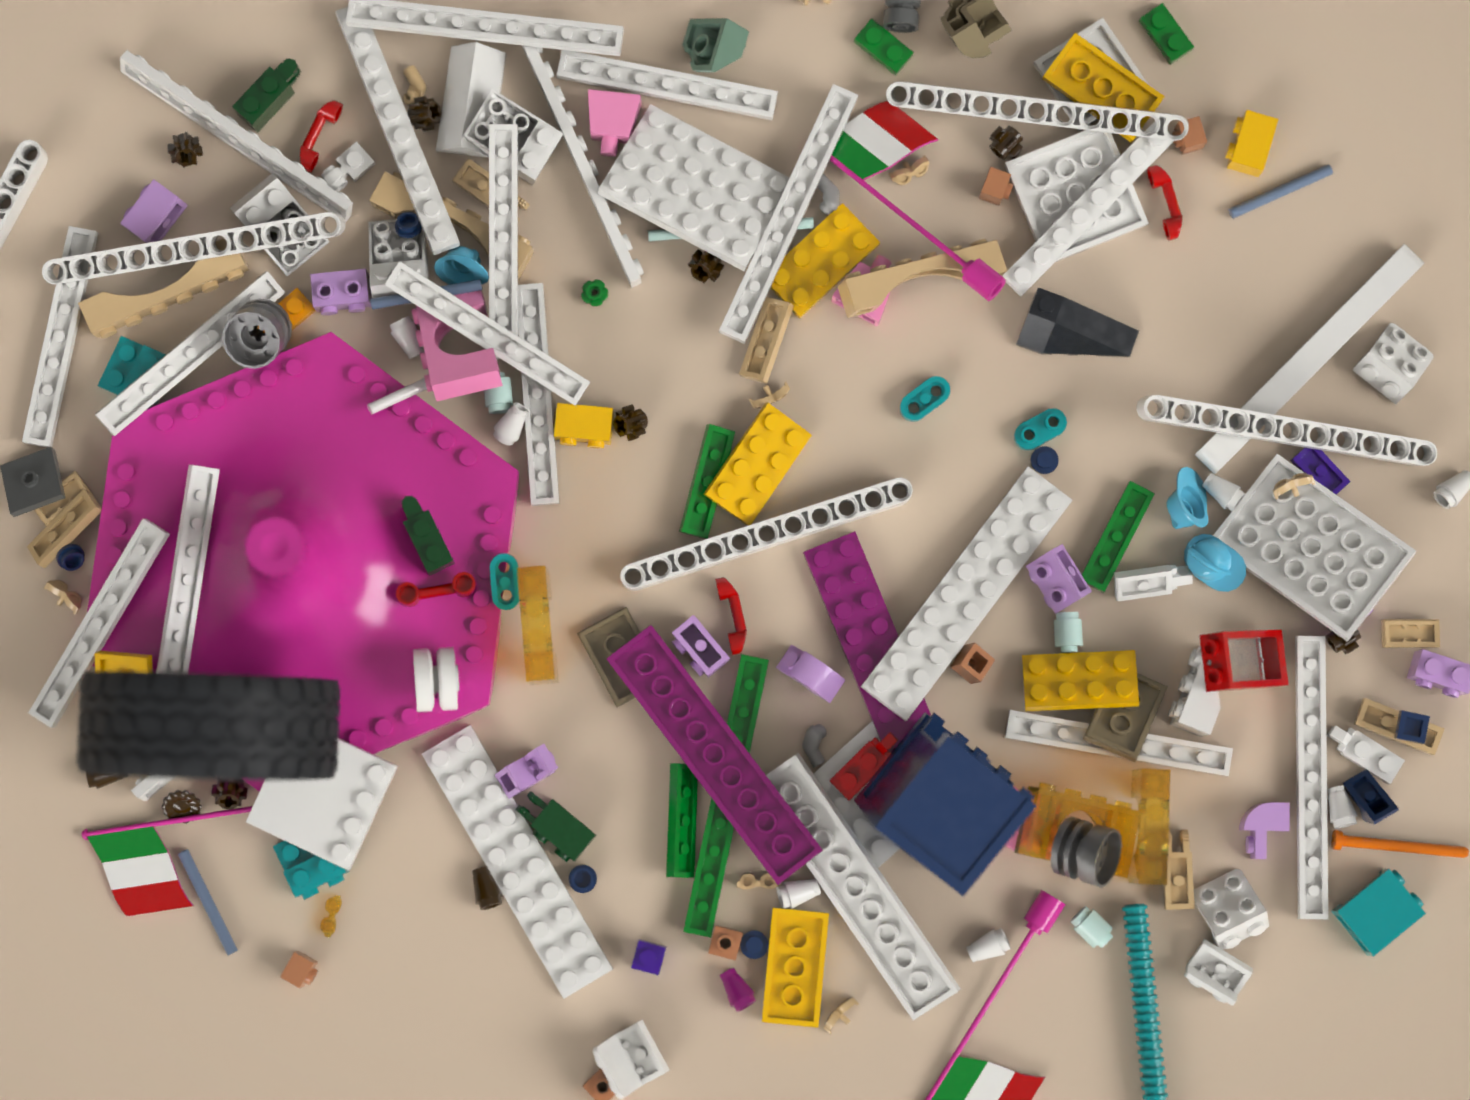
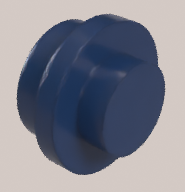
[395,212,423,238]
[1030,446,1059,474]
[56,544,85,571]
[569,865,597,893]
[740,930,769,959]

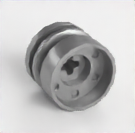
[222,299,292,369]
[1051,816,1122,888]

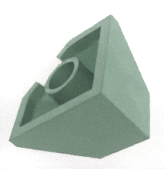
[682,18,749,72]

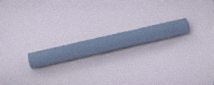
[1229,164,1333,219]
[370,279,482,310]
[178,849,238,956]

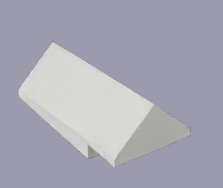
[436,42,506,158]

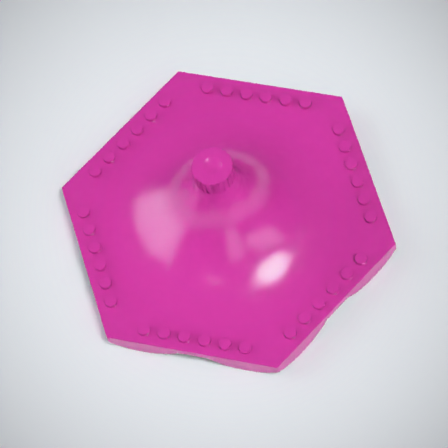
[87,332,519,792]

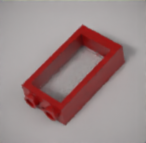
[1199,629,1289,692]

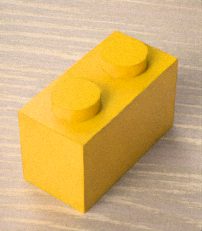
[1225,110,1279,177]
[554,403,614,449]

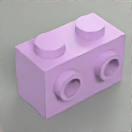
[120,179,188,243]
[310,269,371,315]
[1026,544,1092,614]
[672,615,730,678]
[1407,649,1470,698]

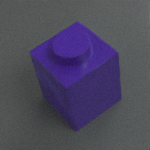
[631,939,667,976]

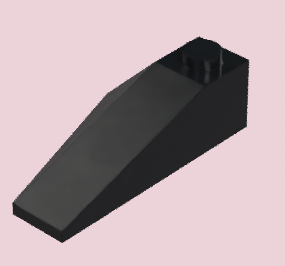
[1016,287,1139,357]

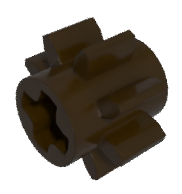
[407,96,442,132]
[989,126,1023,160]
[167,132,203,168]
[688,249,724,284]
[613,404,648,441]
[1325,628,1361,655]
[211,780,248,809]

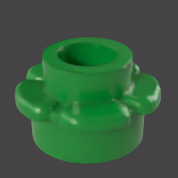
[581,279,608,306]

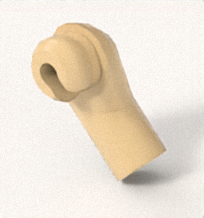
[403,65,426,105]

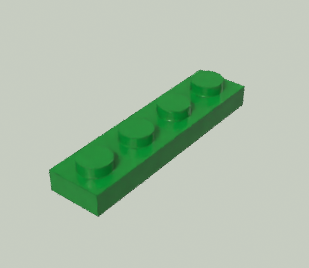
[679,424,735,539]
[1082,481,1155,593]
[666,763,698,878]

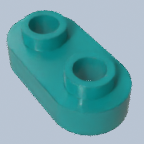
[900,376,950,422]
[1014,408,1067,451]
[490,553,521,610]

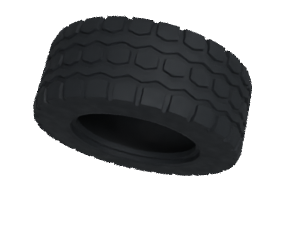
[76,671,340,780]

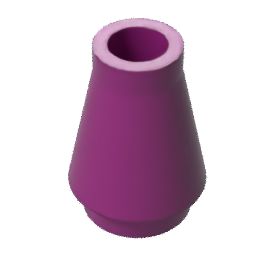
[720,967,756,1012]

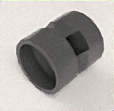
[883,0,921,33]

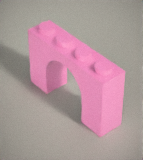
[411,290,503,401]

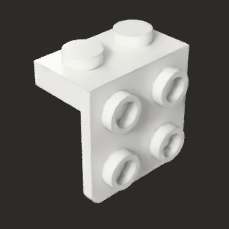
[1353,323,1434,405]
[1194,869,1269,950]
[593,1020,670,1100]

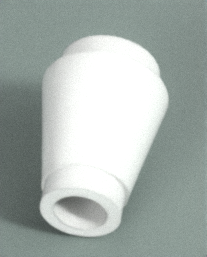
[389,316,424,359]
[493,402,528,445]
[1433,470,1470,509]
[1202,473,1245,511]
[1327,785,1358,829]
[776,878,820,909]
[966,928,1011,962]

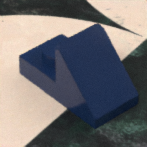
[1343,769,1399,825]

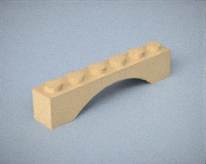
[369,172,534,281]
[78,238,249,339]
[838,239,1007,318]

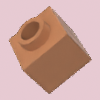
[1172,116,1207,155]
[979,167,1013,206]
[950,643,995,684]
[708,925,743,961]
[280,951,318,988]
[583,1068,615,1100]

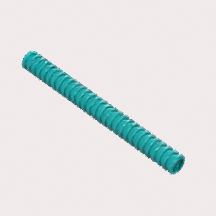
[1122,903,1168,1100]

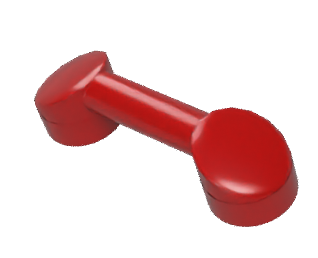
[300,100,343,173]
[1147,165,1183,241]
[396,572,476,607]
[715,577,747,655]

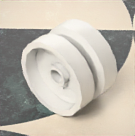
[413,647,459,712]

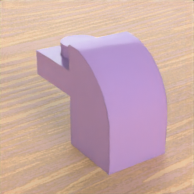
[776,644,845,703]
[495,744,558,799]
[1239,802,1290,859]

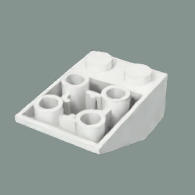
[463,89,564,185]
[230,173,330,276]
[368,219,429,304]
[1168,646,1220,737]

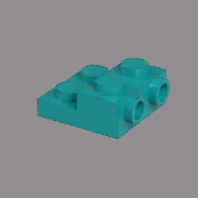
[97,336,166,409]
[273,840,349,900]

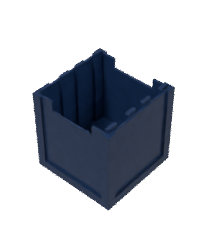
[854,712,1037,897]

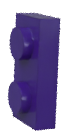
[1290,441,1351,495]

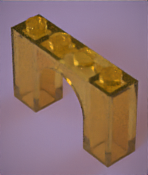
[517,565,559,685]
[1128,768,1171,885]
[1014,782,1142,878]

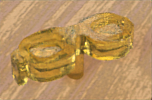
[320,895,342,938]

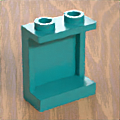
[1331,868,1426,957]

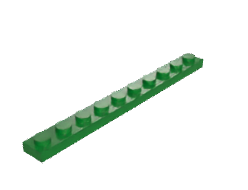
[683,654,769,938]

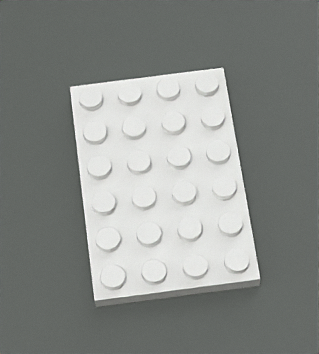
[598,104,789,271]
[1213,454,1416,642]

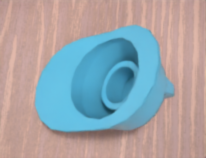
[434,246,489,285]
[1167,467,1208,529]
[1184,534,1246,592]

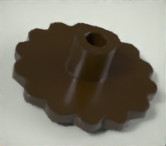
[162,790,202,824]

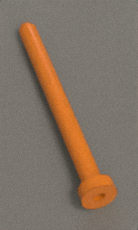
[1331,830,1469,858]

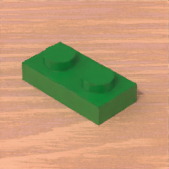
[1139,3,1194,65]
[854,18,914,76]

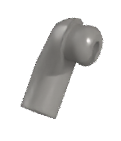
[817,174,839,215]
[802,724,827,768]

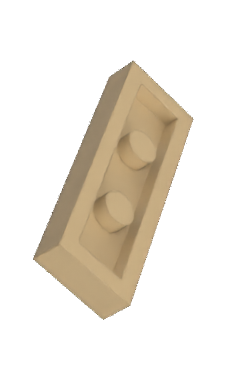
[739,297,794,384]
[27,489,102,568]
[1353,698,1444,755]

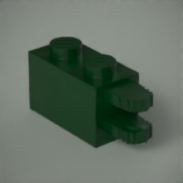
[232,58,301,133]
[401,495,455,576]
[515,791,597,862]

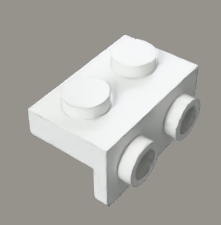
[1184,939,1253,1006]

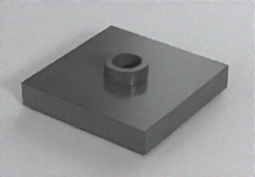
[0,447,66,517]

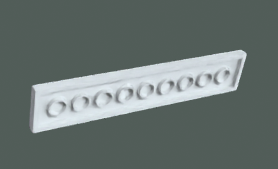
[861,466,1072,721]
[422,725,613,999]
[766,753,961,1020]

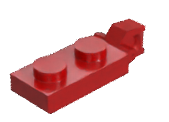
[829,732,898,801]

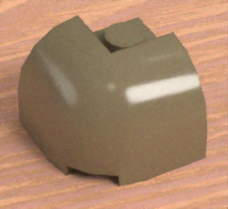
[940,0,1012,58]

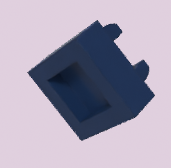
[1394,710,1430,744]

